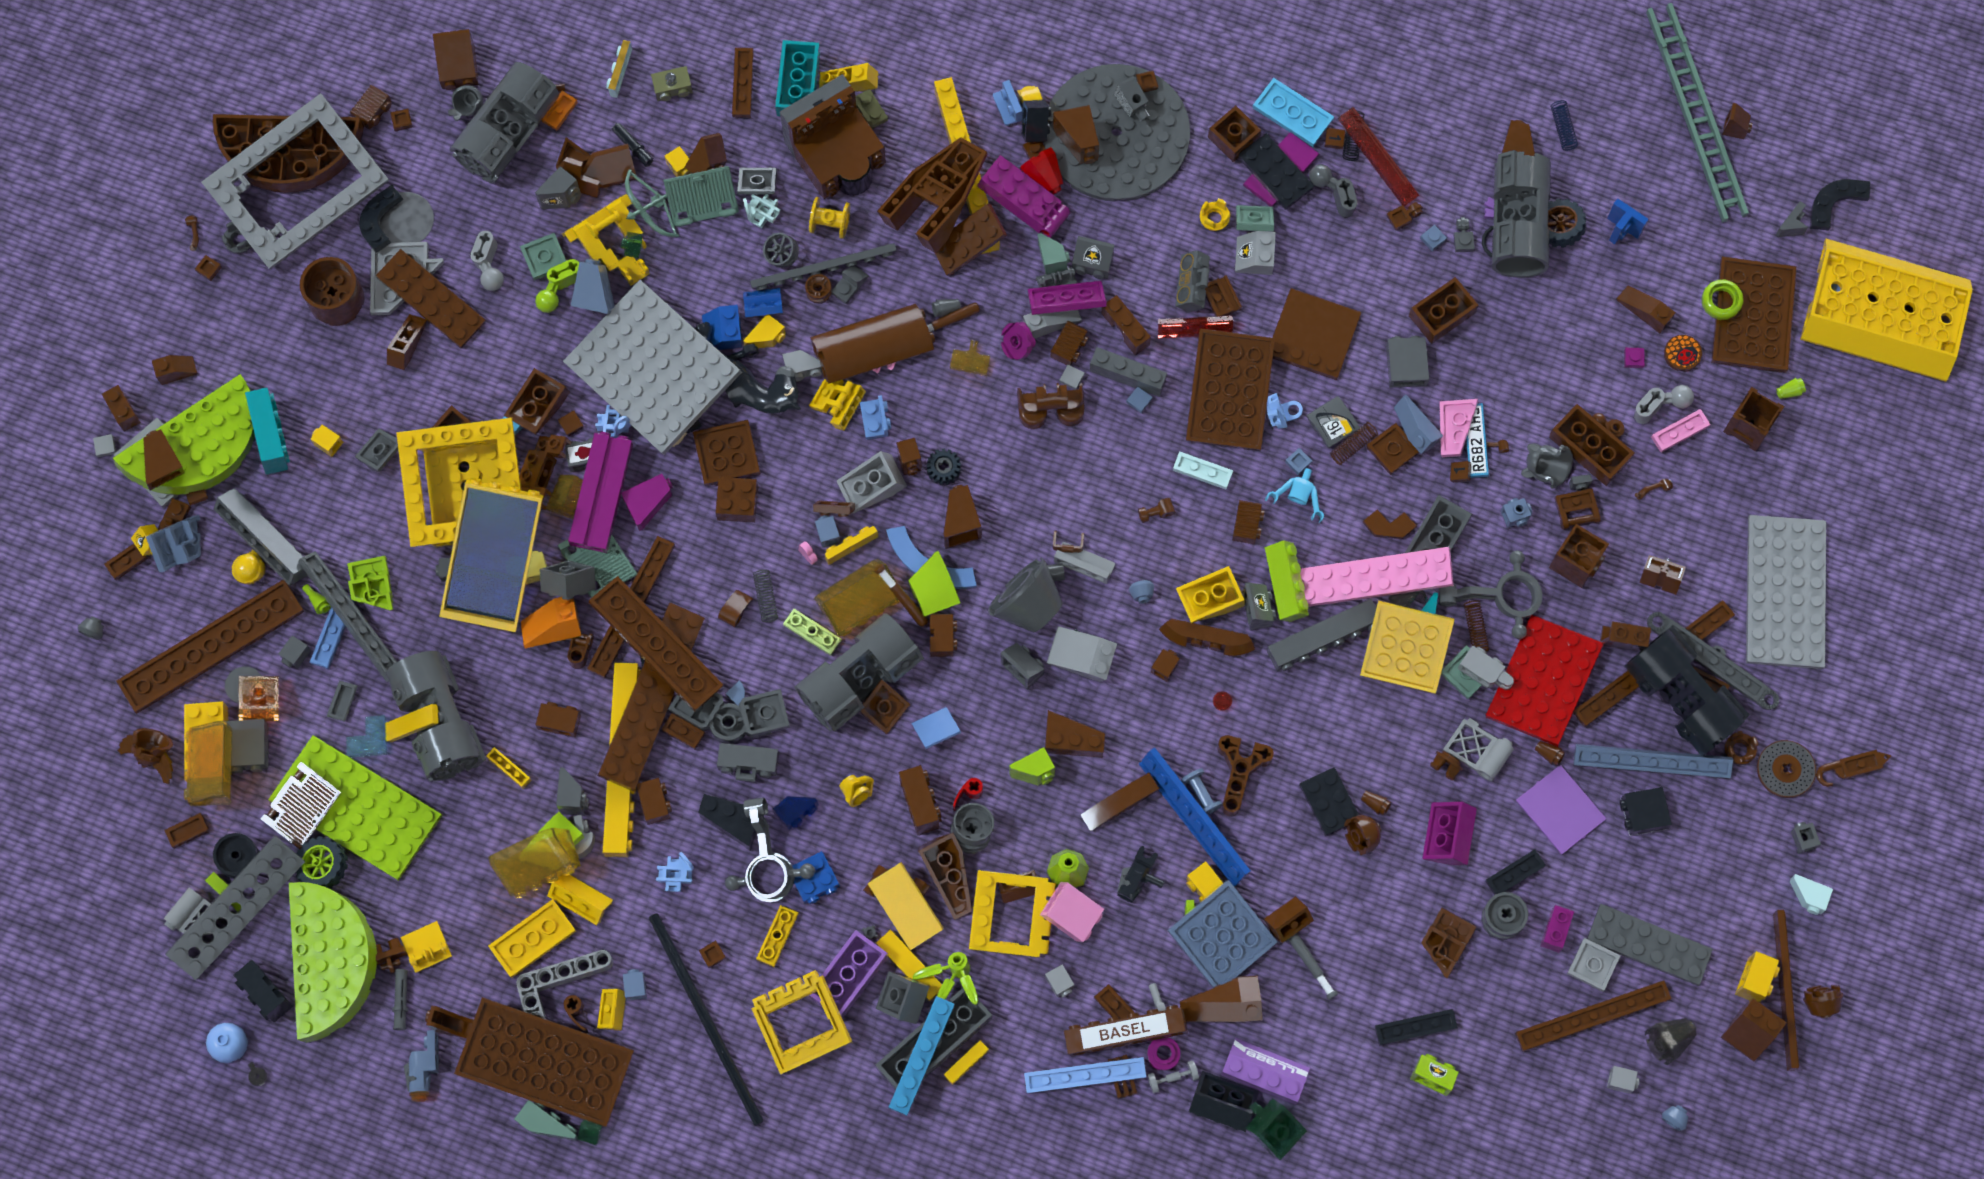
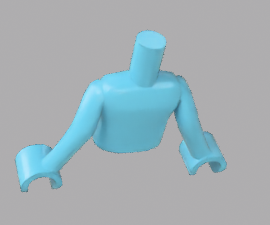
[1265,468,1324,523]

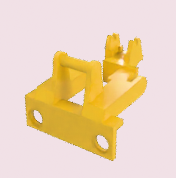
[562,194,649,286]

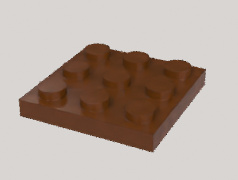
[693,420,760,486]

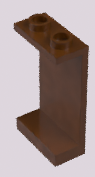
[1600,621,1651,652]

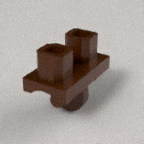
[376,938,407,973]

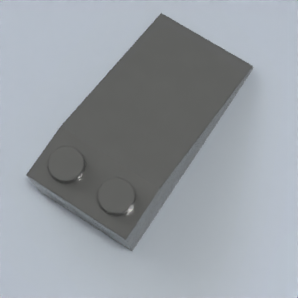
[1405,495,1473,553]

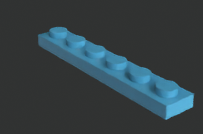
[888,996,955,1116]

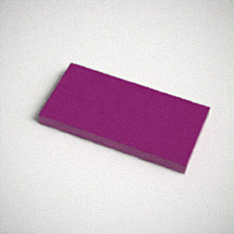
[1243,132,1319,207]
[1028,281,1107,315]

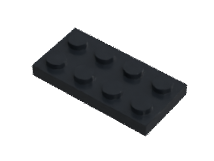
[1238,133,1314,210]

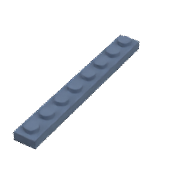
[1573,744,1733,778]

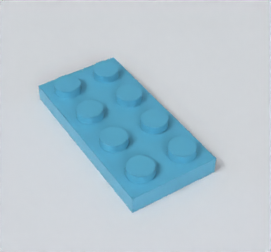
[1252,78,1334,147]

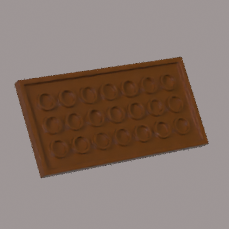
[454,997,634,1127]

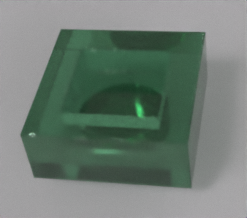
[578,1119,602,1146]

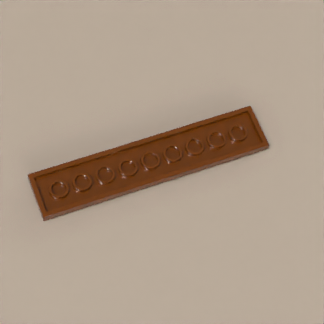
[116,580,304,714]
[597,603,705,791]

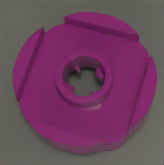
[1001,322,1036,360]

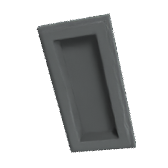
[327,680,358,722]

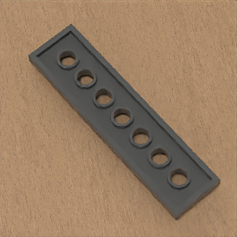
[165,835,305,980]

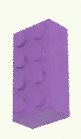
[808,930,888,1019]

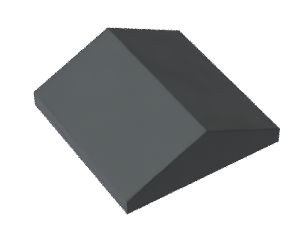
[737,168,777,194]
[355,428,398,472]

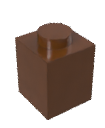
[1150,649,1180,682]

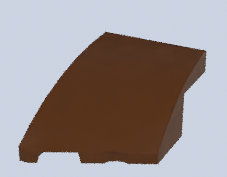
[1421,907,1477,978]

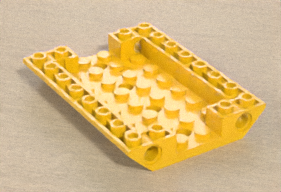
[1800,239,1973,382]

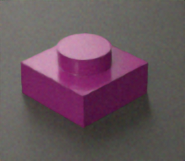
[1624,347,1645,368]

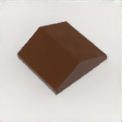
[859,680,910,734]

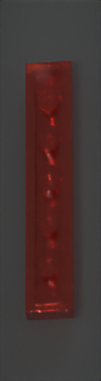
[1338,107,1420,207]

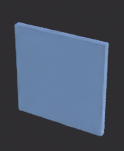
[912,707,961,749]

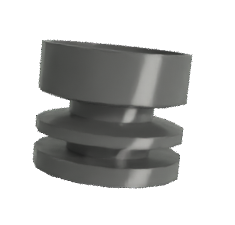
[950,803,994,854]

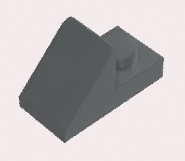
[1775,201,1808,237]
[831,265,869,304]

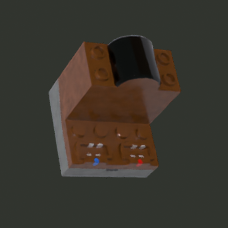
[780,74,886,199]

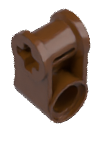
[567,633,594,669]

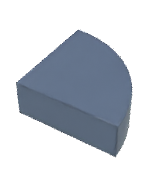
[725,680,745,706]

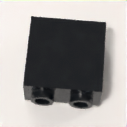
[1619,787,1672,836]

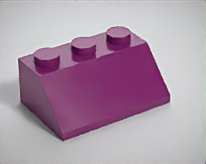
[1422,802,1477,865]

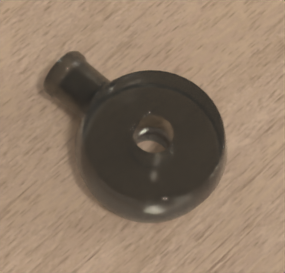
[248,1062,267,1086]

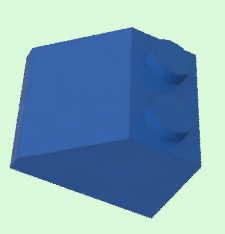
[702,305,743,350]

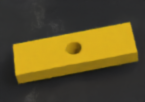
[825,526,878,565]
[756,905,799,968]

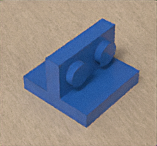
[1607,198,1649,244]

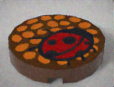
[1664,335,1702,372]

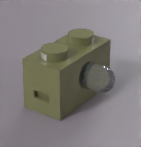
[651,66,693,101]

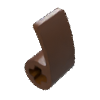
[718,590,753,627]
[563,995,588,1033]

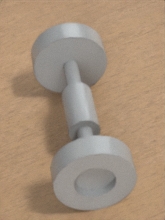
[1147,1060,1199,1094]

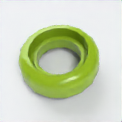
[1701,280,1743,320]

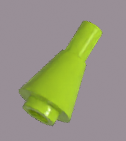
[302,584,331,614]

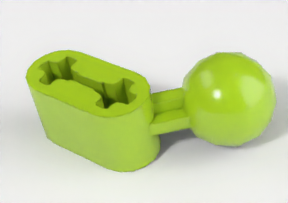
[535,259,579,313]

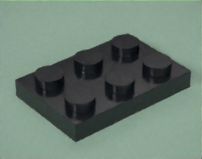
[1299,767,1359,837]

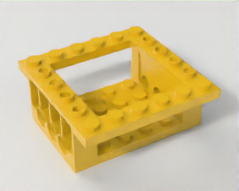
[396,418,527,547]

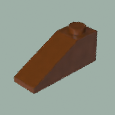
[1616,285,1676,334]
[387,314,427,370]

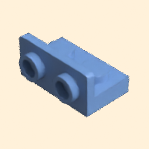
[993,80,1023,126]
[860,395,891,440]

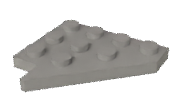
[370,242,444,316]

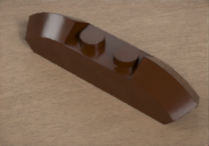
[1159,619,1255,656]

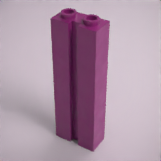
[568,432,633,553]

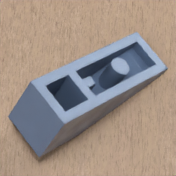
[1394,395,1443,454]

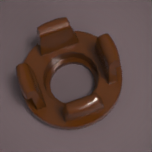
[1724,731,1759,765]
[1430,751,1463,781]

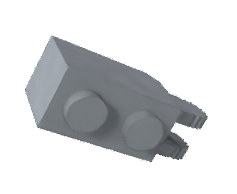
[1458,646,1514,690]

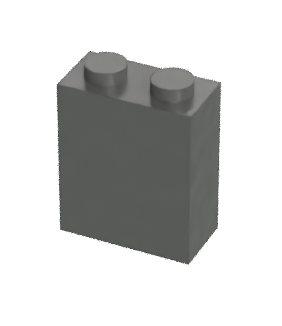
[1386,336,1429,388]
[225,719,268,773]

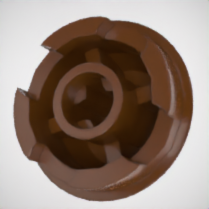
[1803,984,1843,1018]

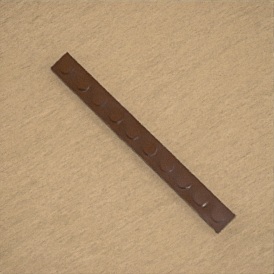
[1573,600,1735,727]

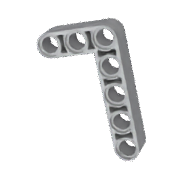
[516,950,613,1020]

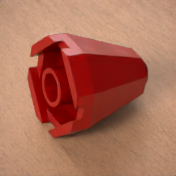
[1020,147,1063,195]

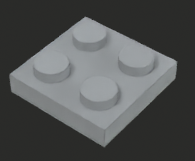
[1567,938,1621,992]

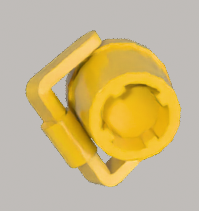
[839,775,874,807]

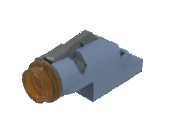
[404,1030,439,1102]

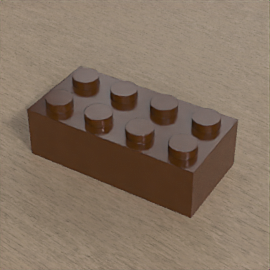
[1549,404,1635,486]

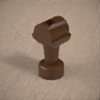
[1138,498,1176,523]

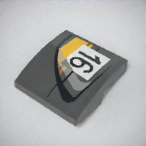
[1306,396,1360,448]

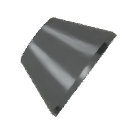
[988,557,1063,633]

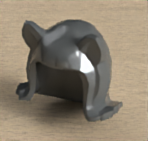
[1521,443,1573,489]

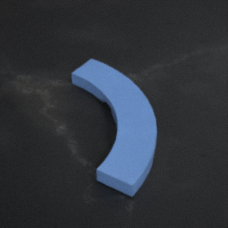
[886,526,977,589]

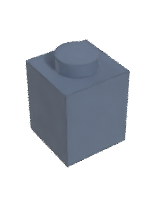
[815,515,840,548]
[623,969,647,1001]

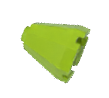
[1047,849,1089,888]

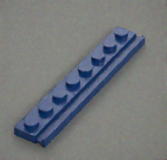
[1139,748,1251,887]

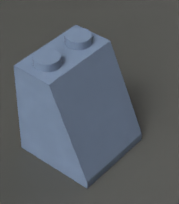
[571,259,615,314]

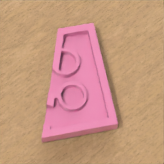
[1440,399,1478,457]

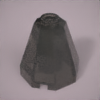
[1644,1018,1697,1065]

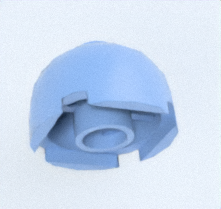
[206,1023,248,1063]

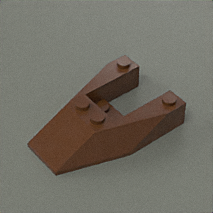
[877,137,988,253]

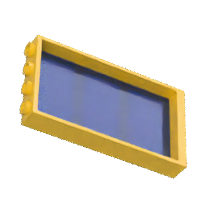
[439,478,544,632]

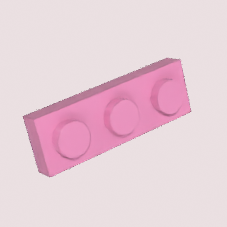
[1651,409,1711,453]

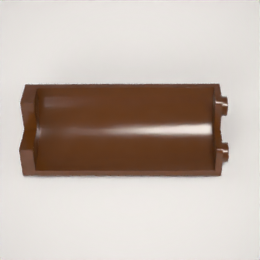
[810,304,935,384]

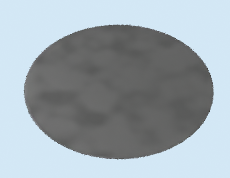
[380,192,434,243]

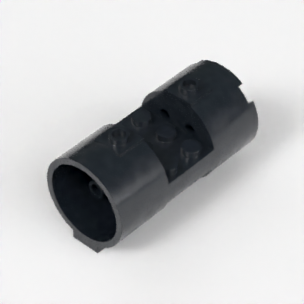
[1624,626,1750,756]

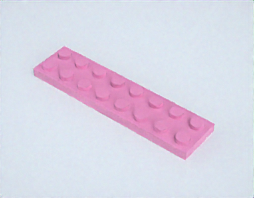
[1300,547,1454,607]

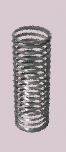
[753,569,779,622]

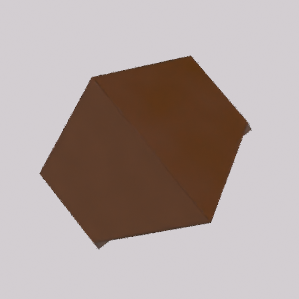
[556,137,590,169]

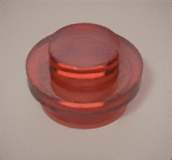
[1213,691,1232,711]

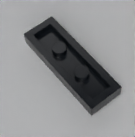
[1485,849,1546,895]

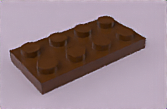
[935,203,1007,276]

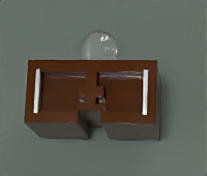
[1639,555,1686,595]

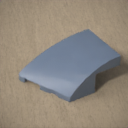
[146,515,201,572]

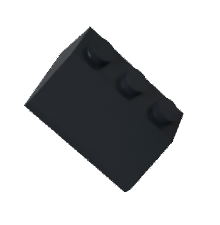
[1189,1071,1259,1132]

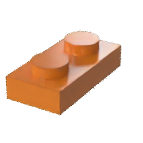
[542,91,578,131]

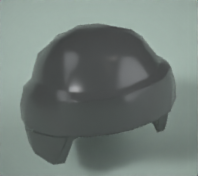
[448,85,483,121]

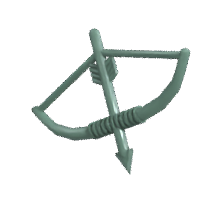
[625,169,679,238]

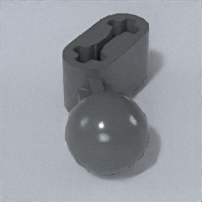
[1309,164,1358,217]

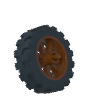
[1548,199,1586,248]

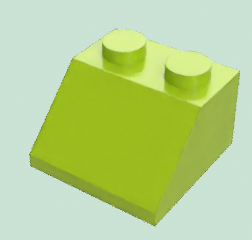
[1009,747,1055,786]

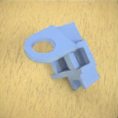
[1267,393,1303,429]
[595,405,631,438]
[656,852,694,892]

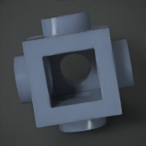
[1500,498,1532,528]

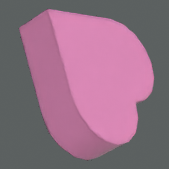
[799,541,818,565]

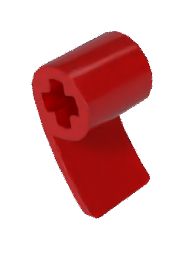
[953,778,983,811]

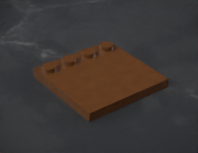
[1272,288,1361,380]

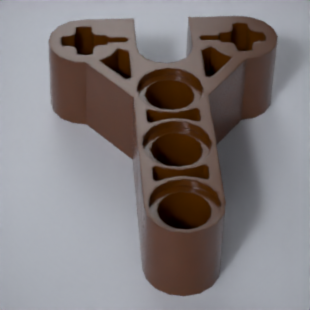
[1217,735,1274,817]

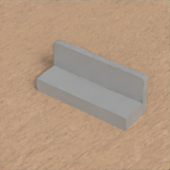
[1054,542,1115,584]

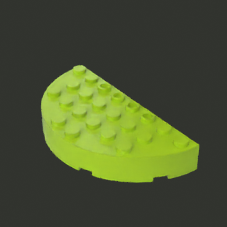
[113,374,255,495]
[289,882,377,1043]

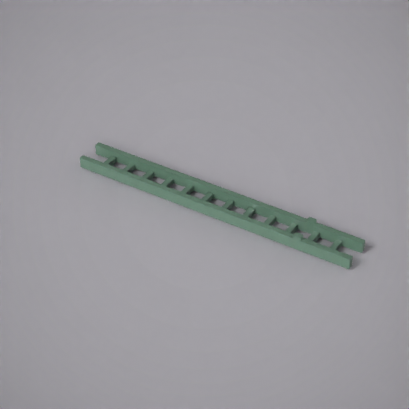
[1646,3,1749,223]

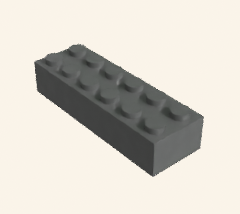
[875,988,992,1091]

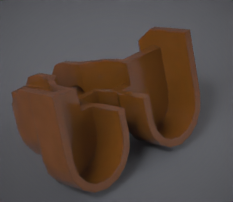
[1017,383,1085,429]

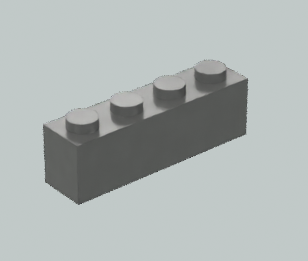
[1089,347,1167,397]

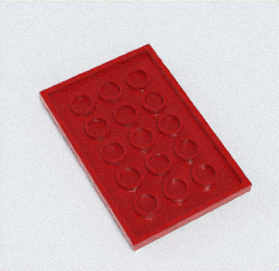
[1486,615,1604,747]

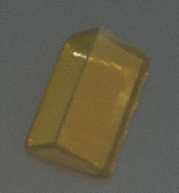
[814,559,900,637]
[184,721,232,806]
[488,828,581,898]

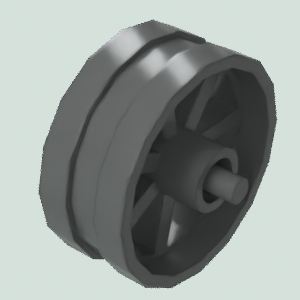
[763,232,799,268]

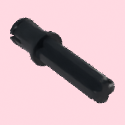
[612,123,654,167]

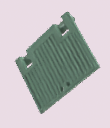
[663,166,739,227]
[557,535,637,598]

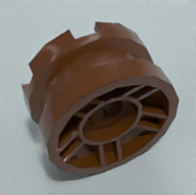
[805,274,832,304]

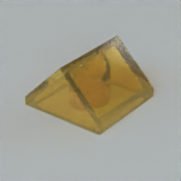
[546,475,583,519]

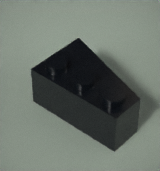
[698,794,756,851]

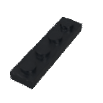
[1375,1009,1458,1046]

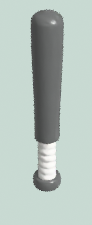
[1288,933,1338,1000]

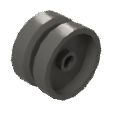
[1481,892,1528,940]

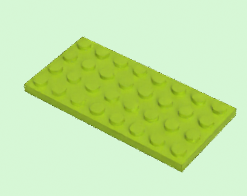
[268,735,443,881]

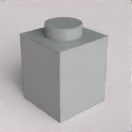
[1045,964,1074,998]
[1607,1066,1639,1094]

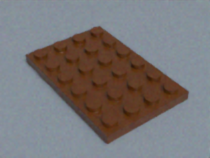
[1711,256,1797,373]
[1186,329,1275,451]

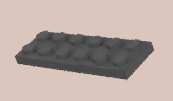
[1587,904,1713,986]

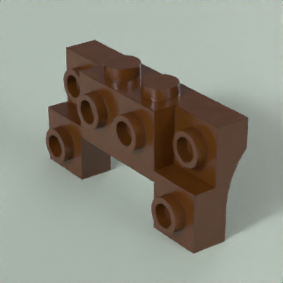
[519,435,572,510]

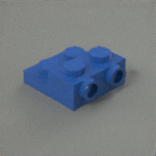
[792,851,840,904]

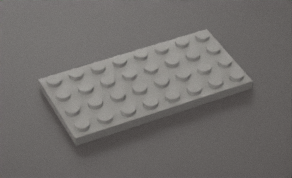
[1746,515,1826,669]

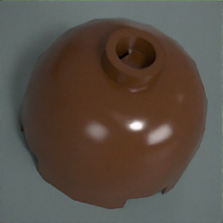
[1344,815,1381,856]

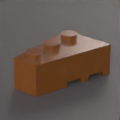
[1045,710,1105,758]

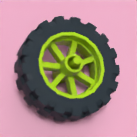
[295,837,348,889]

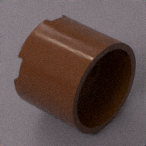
[300,257,365,326]

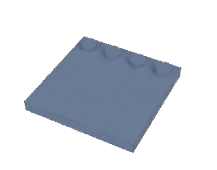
[1167,880,1277,988]

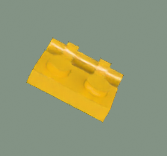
[809,379,854,416]

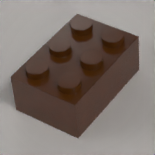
[1409,277,1479,344]
[899,765,942,836]

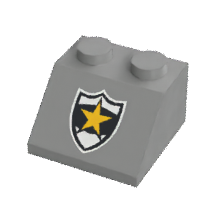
[1235,231,1276,275]

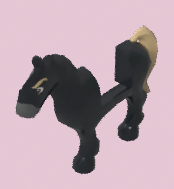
[672,322,801,447]

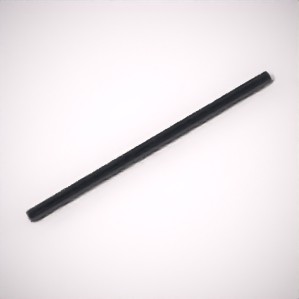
[649,913,764,1126]

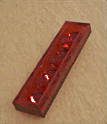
[1158,316,1233,338]

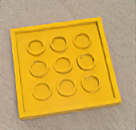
[1360,601,1454,694]

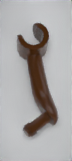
[1635,479,1673,500]

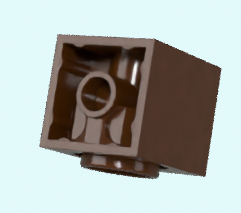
[1549,524,1609,588]

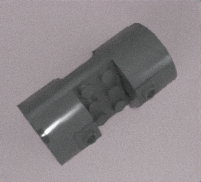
[449,62,559,183]
[1492,150,1551,278]
[795,613,924,732]
[386,651,486,782]

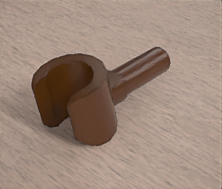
[1486,440,1509,453]

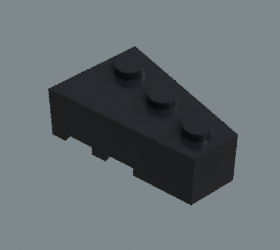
[233,960,293,1022]

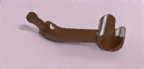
[185,215,199,251]

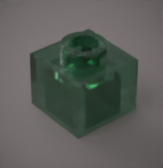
[621,232,642,258]

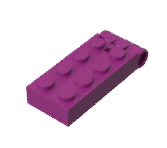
[977,155,1070,238]

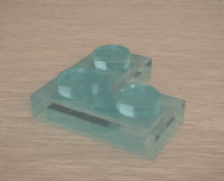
[346,715,387,758]

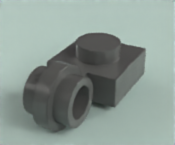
[1453,217,1475,253]

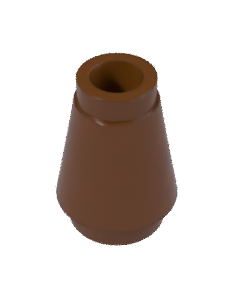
[1535,740,1565,766]
[1361,790,1392,816]

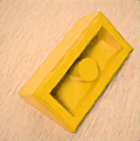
[597,989,626,1031]

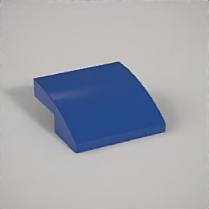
[743,288,783,317]

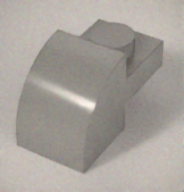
[571,815,595,860]

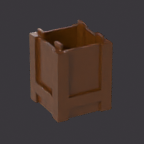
[1723,387,1785,451]

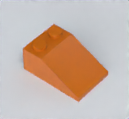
[521,596,582,649]

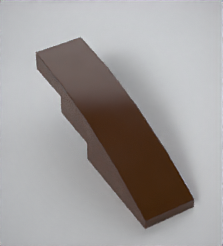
[1081,772,1160,831]

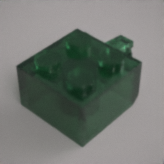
[1246,1098,1307,1160]

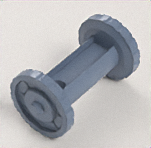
[1181,768,1223,815]

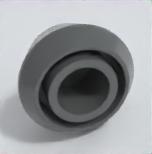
[78,616,104,640]

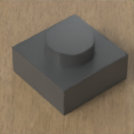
[1569,474,1592,491]

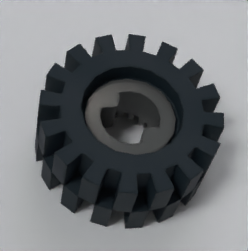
[927,448,961,486]

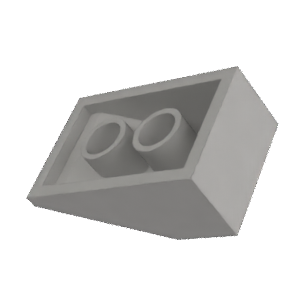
[837,451,907,513]
[1047,626,1117,682]

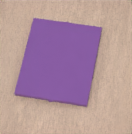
[1516,765,1606,855]

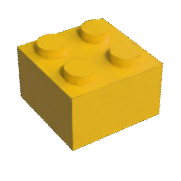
[1735,951,1780,1002]

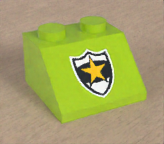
[1410,1054,1458,1096]

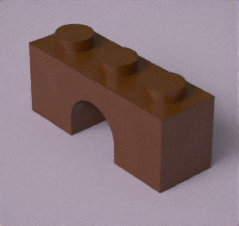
[1101,295,1151,355]

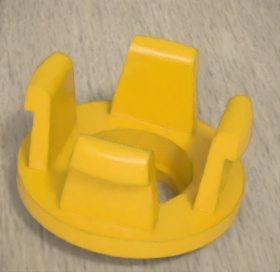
[1200,198,1230,231]

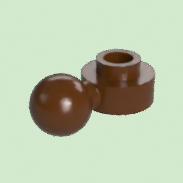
[1592,413,1625,438]

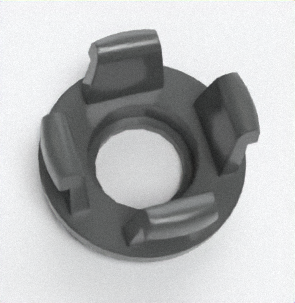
[222,221,251,253]

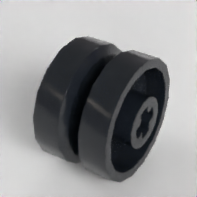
[213,833,260,879]

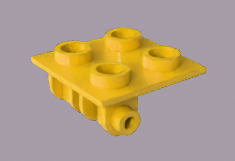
[400,921,452,973]

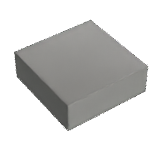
[1059,365,1085,390]
[93,434,116,458]

